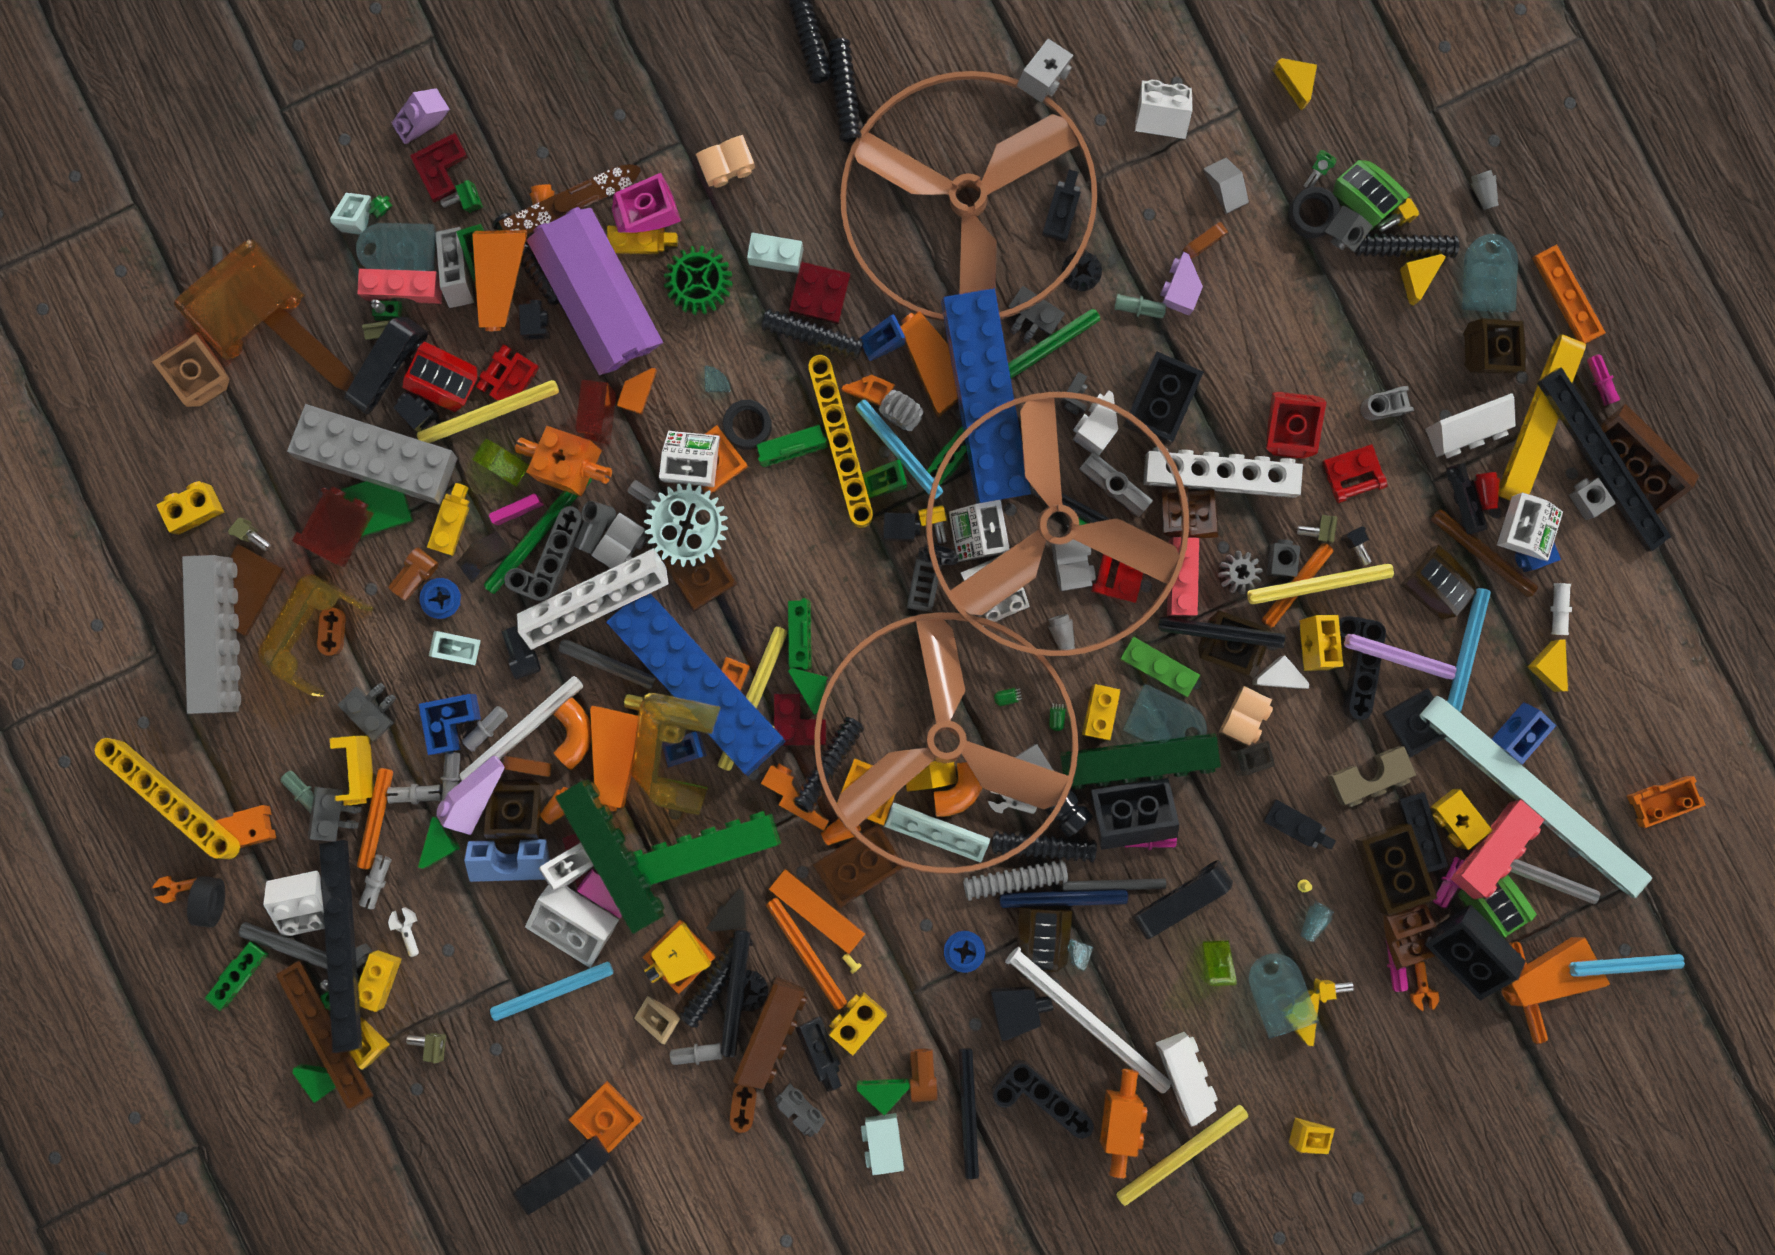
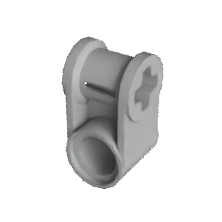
[1360,386,1414,420]

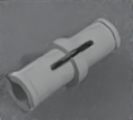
[387,784,442,804]
[358,855,392,909]

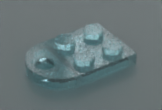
[356,223,436,271]
[1462,234,1518,313]
[1122,684,1207,741]
[1249,954,1319,1039]

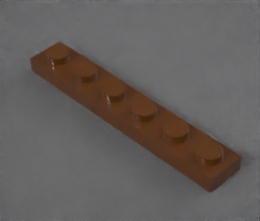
[276,961,374,1110]

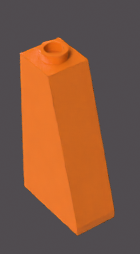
[473,230,527,331]
[901,311,958,418]
[590,706,645,812]
[1502,937,1610,1006]

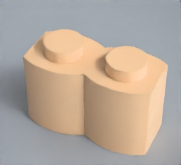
[696,135,756,188]
[1219,686,1273,747]

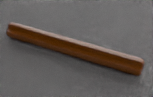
[1431,509,1538,597]

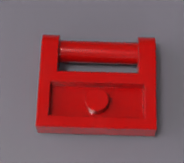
[1322,444,1388,503]
[1091,554,1143,603]

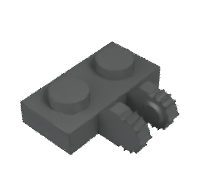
[1008,286,1065,343]
[338,683,396,741]
[308,787,361,842]

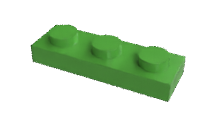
[1120,637,1200,697]

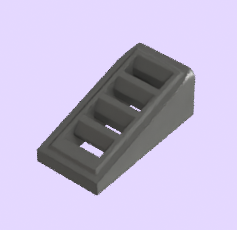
[907,556,941,613]

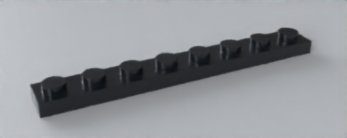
[1537,367,1672,552]
[319,840,363,1053]

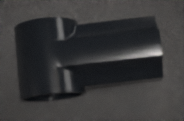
[502,626,541,680]

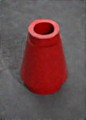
[1474,472,1500,510]

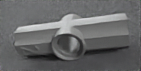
[1079,452,1153,518]

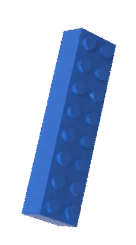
[941,288,1031,504]
[606,593,786,777]

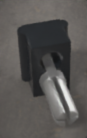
[1341,526,1371,566]

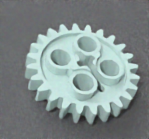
[644,483,728,567]

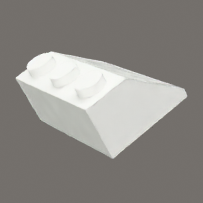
[1425,393,1515,458]
[525,885,619,968]
[1156,1032,1218,1127]

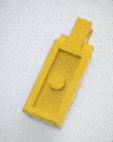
[607,226,678,254]
[427,483,469,556]

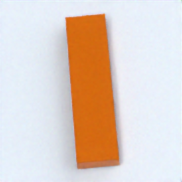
[1532,244,1606,344]
[769,869,865,954]

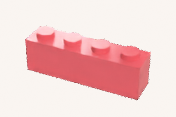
[1451,799,1544,900]

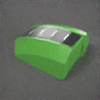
[1332,160,1410,232]
[1458,874,1537,938]

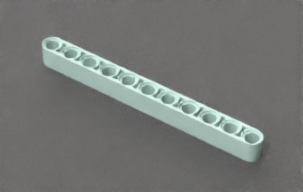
[1419,696,1652,899]

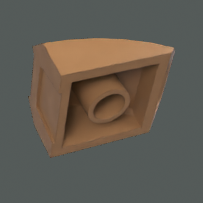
[152,332,230,407]

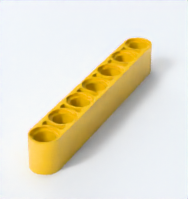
[1499,334,1586,501]
[809,355,873,528]
[95,738,240,859]

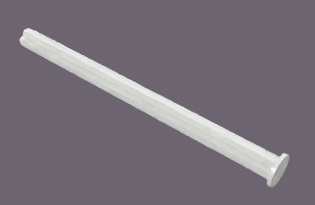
[1005,947,1171,1094]

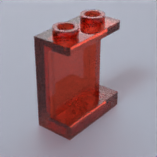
[576,380,616,444]
[292,486,374,567]

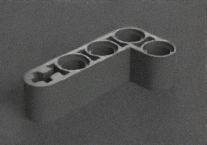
[504,506,584,602]

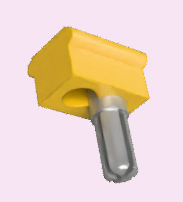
[1378,198,1419,232]
[918,505,947,543]
[1313,979,1354,1003]

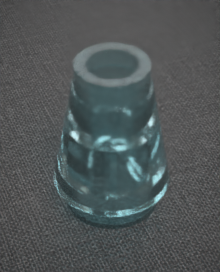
[1300,902,1334,942]

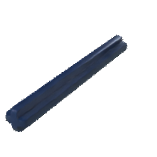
[1000,890,1128,908]

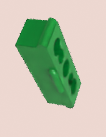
[757,425,828,467]
[927,426,967,486]
[788,598,812,670]
[205,941,269,1011]

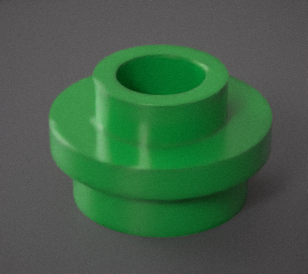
[368,195,393,218]

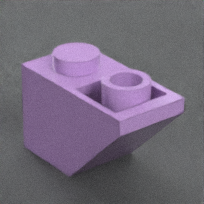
[392,88,450,144]
[1160,252,1203,316]

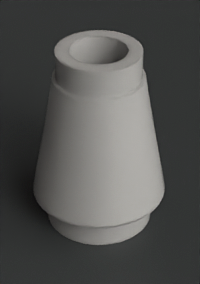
[1471,170,1499,210]
[1048,614,1075,650]

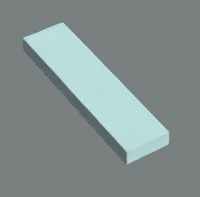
[884,802,990,863]

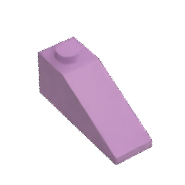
[436,756,505,835]

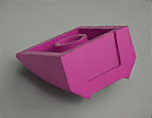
[612,173,681,233]

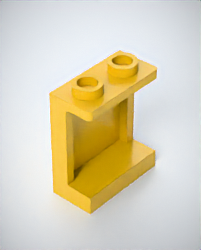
[330,736,374,806]

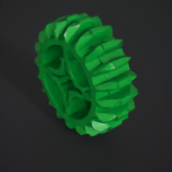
[664,246,733,315]

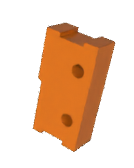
[1627,776,1706,828]
[202,805,277,853]

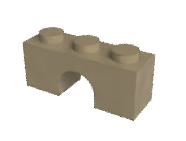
[1327,746,1416,807]

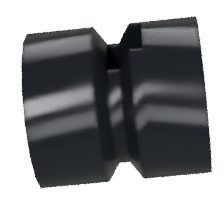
[1044,789,1093,838]

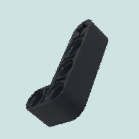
[345,317,429,414]
[1339,616,1386,720]
[1132,860,1233,940]
[992,1059,1094,1139]
[512,1135,611,1215]

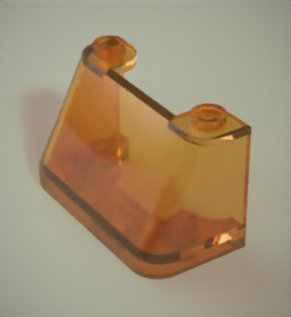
[174,239,305,360]

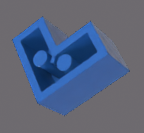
[419,694,481,755]

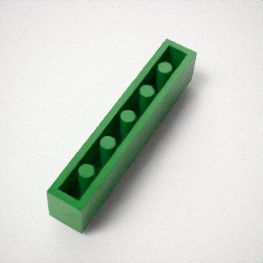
[633,811,781,885]

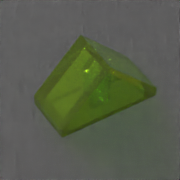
[472,438,529,487]
[1202,940,1237,986]

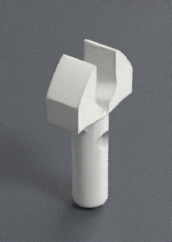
[988,791,1037,814]
[388,907,419,957]

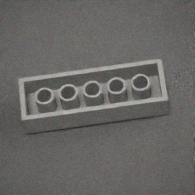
[287,404,458,505]
[182,555,241,714]

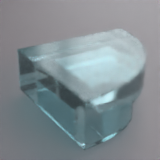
[705,366,731,392]
[1068,939,1094,972]

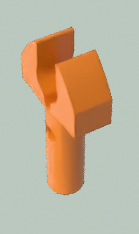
[152,876,198,903]
[1410,961,1440,1011]

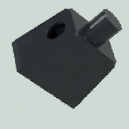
[990,987,1054,1041]

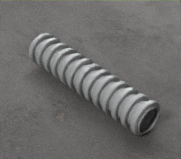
[963,860,1068,901]

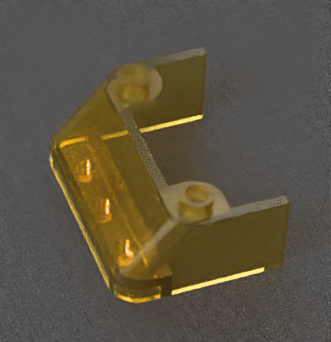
[258,574,374,697]
[631,693,721,815]

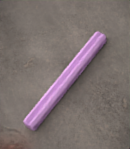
[1344,634,1457,679]

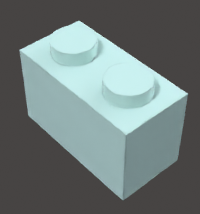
[747,233,803,273]
[861,1113,904,1175]

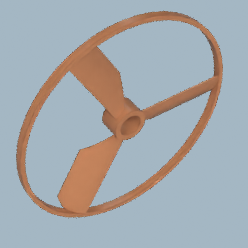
[841,71,1097,322]
[926,392,1189,656]
[815,612,1078,874]

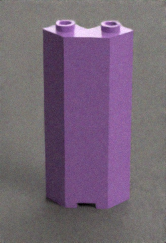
[527,207,663,375]

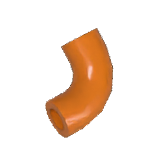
[554,697,592,770]
[934,762,982,817]

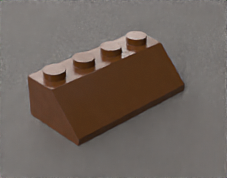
[1600,404,1699,515]
[733,977,807,1089]

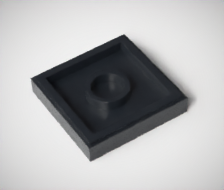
[1382,688,1447,758]

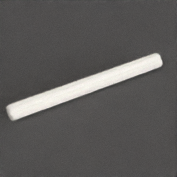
[459,676,583,781]

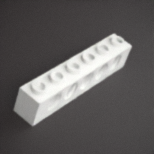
[1143,447,1303,498]
[517,548,668,650]

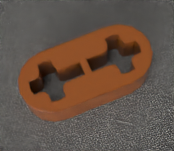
[1182,222,1228,260]
[317,607,346,656]
[503,756,552,777]
[730,1084,757,1133]

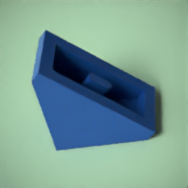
[860,315,905,361]
[661,731,707,767]

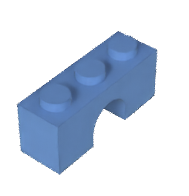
[465,839,550,882]

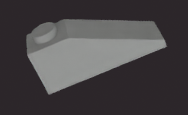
[436,227,474,308]

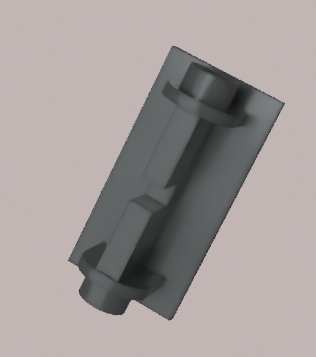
[774,1083,826,1137]

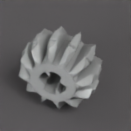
[879,390,924,431]
[1218,551,1263,595]

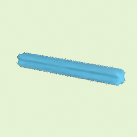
[855,400,943,499]
[1447,588,1491,712]
[1569,954,1685,977]
[490,962,613,1021]

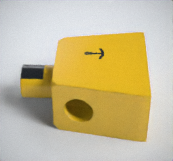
[644,922,711,984]

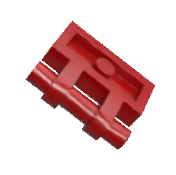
[476,344,540,401]

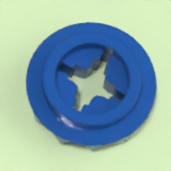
[420,578,461,619]
[944,931,985,973]

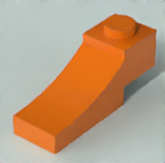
[761,763,829,830]

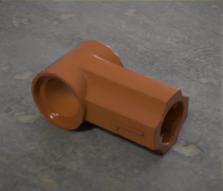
[388,547,439,601]
[910,1048,938,1102]

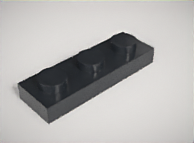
[1398,792,1448,873]

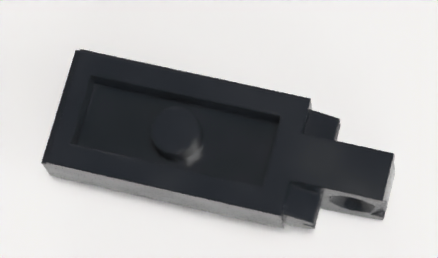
[1042,169,1081,243]
[1446,463,1488,535]
[1262,799,1336,850]
[795,1016,842,1091]

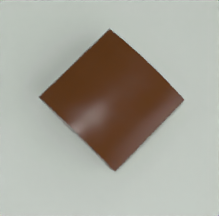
[1162,487,1219,539]
[1383,903,1436,970]

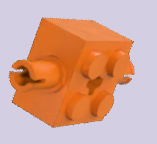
[515,426,612,497]
[1100,1069,1147,1178]

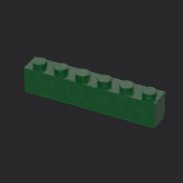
[1060,733,1221,790]
[555,780,665,934]

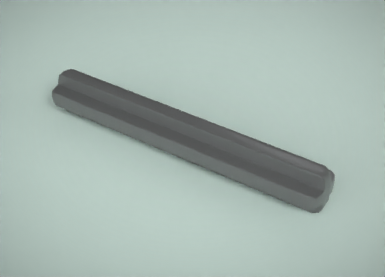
[558,639,655,689]
[238,922,327,969]

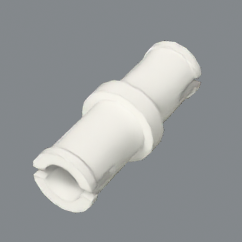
[1550,583,1572,635]

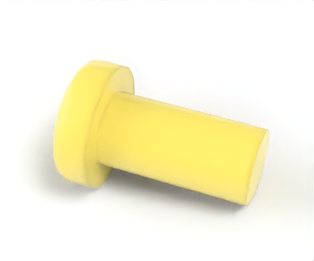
[1297,879,1312,892]
[842,953,862,974]

